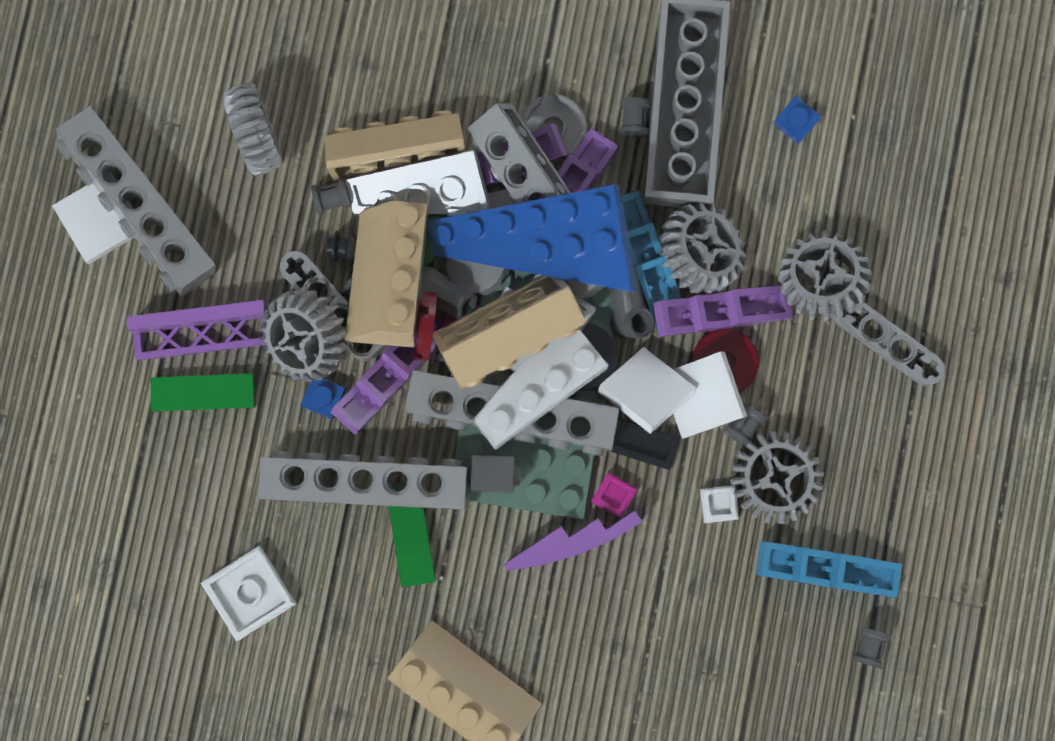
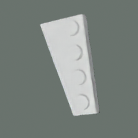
[344,148,491,216]
[474,329,608,450]

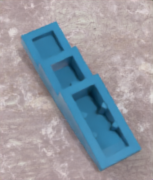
[621,190,682,331]
[755,541,902,598]

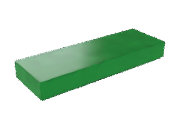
[150,373,256,412]
[388,482,436,588]

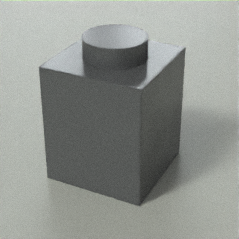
[471,455,521,493]

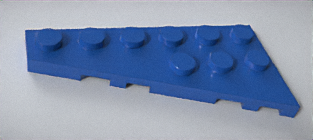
[427,185,637,292]

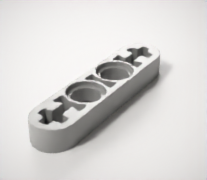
[829,302,945,386]

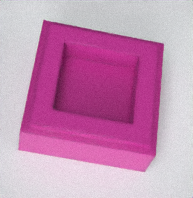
[591,472,638,519]

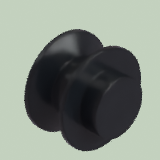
[327,230,357,266]

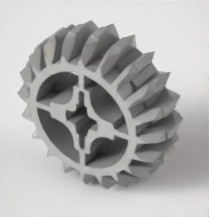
[223,82,282,175]
[657,203,747,295]
[778,230,872,322]
[259,289,349,383]
[730,431,824,524]

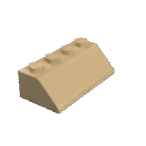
[324,110,465,183]
[345,201,428,347]
[433,276,586,389]
[387,620,542,741]

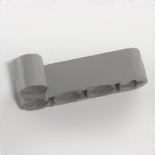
[280,251,390,362]

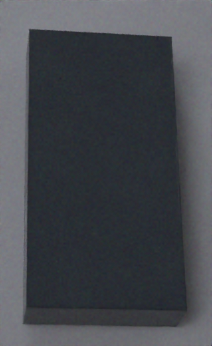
[609,418,680,470]

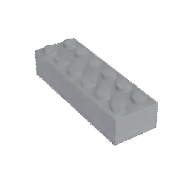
[643,0,730,208]

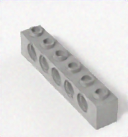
[467,103,604,299]
[55,106,215,297]
[405,370,619,456]
[258,451,471,510]

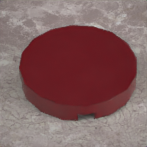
[414,291,437,361]
[691,328,760,393]

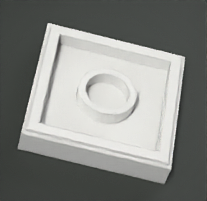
[52,172,147,264]
[598,347,696,434]
[673,351,747,439]
[201,546,297,642]

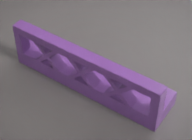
[126,300,269,361]

